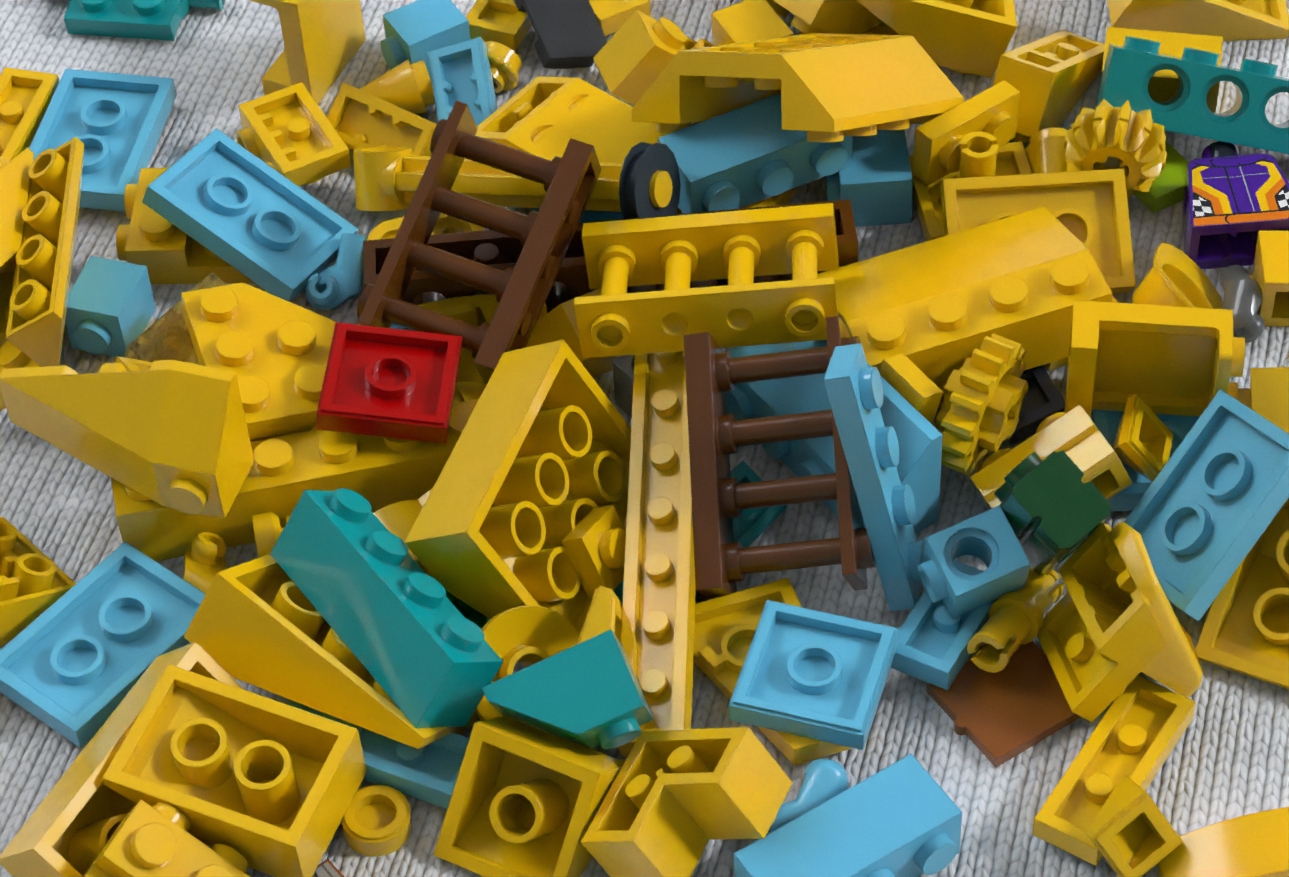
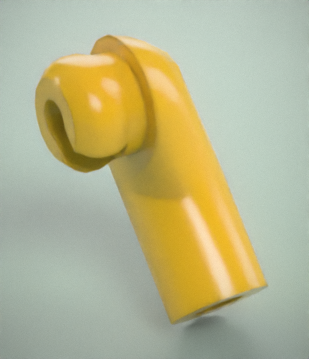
[183,532,227,594]

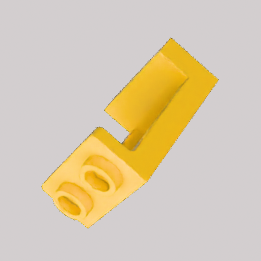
[250,0,366,104]
[1064,300,1245,418]

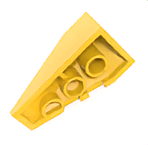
[0,360,254,519]
[184,554,456,749]

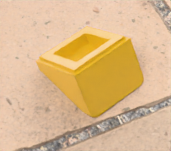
[1086,776,1183,877]

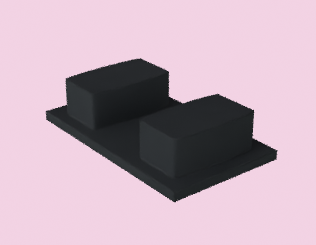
[514,0,607,69]

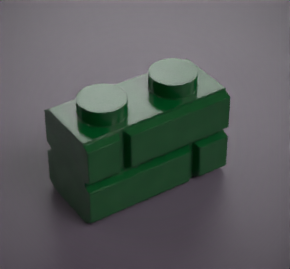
[994,450,1112,576]

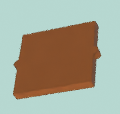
[927,641,1081,767]

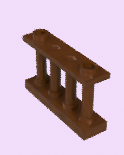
[357,101,601,384]
[684,316,876,600]

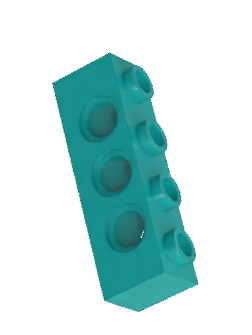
[1095,36,1289,154]

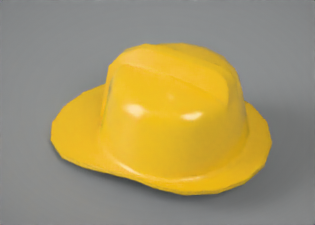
[1132,243,1223,309]

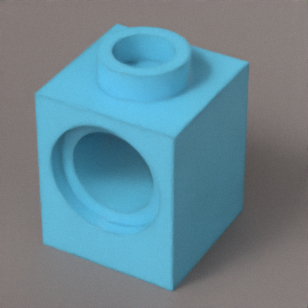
[918,505,1031,619]

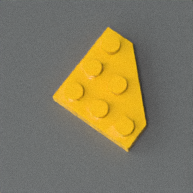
[181,282,336,440]

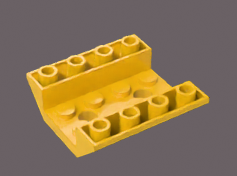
[631,33,964,142]
[0,137,84,411]

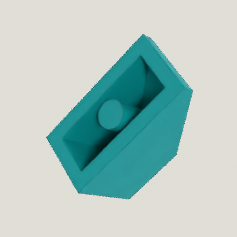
[482,630,654,749]

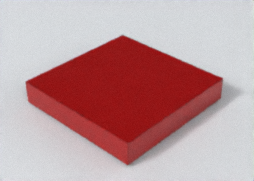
[316,322,463,444]

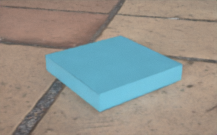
[728,600,899,750]

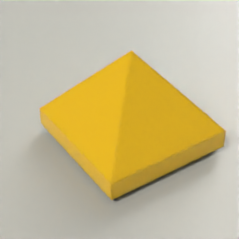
[1112,395,1173,482]

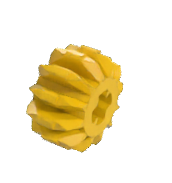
[1064,98,1167,200]

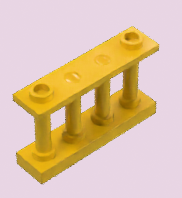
[574,203,839,359]

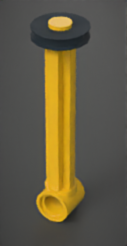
[353,142,681,220]

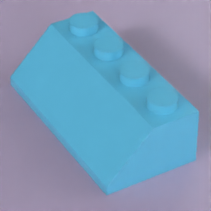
[726,340,943,534]

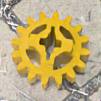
[935,333,1028,476]

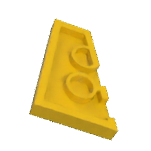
[693,577,852,766]

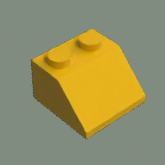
[433,716,624,877]

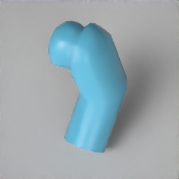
[305,233,368,310]
[766,758,849,835]

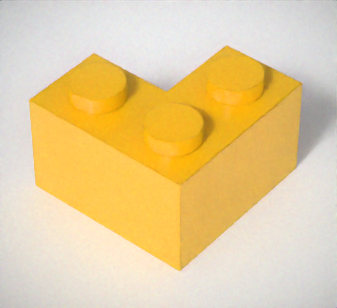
[581,727,793,877]

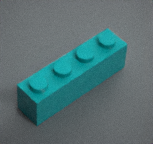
[270,488,503,728]

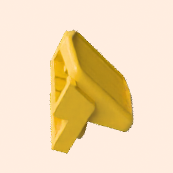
[1037,522,1202,722]

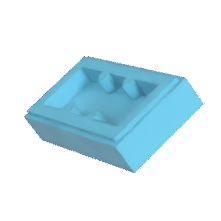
[427,37,498,126]

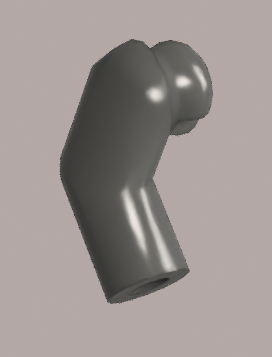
[1219,264,1265,344]

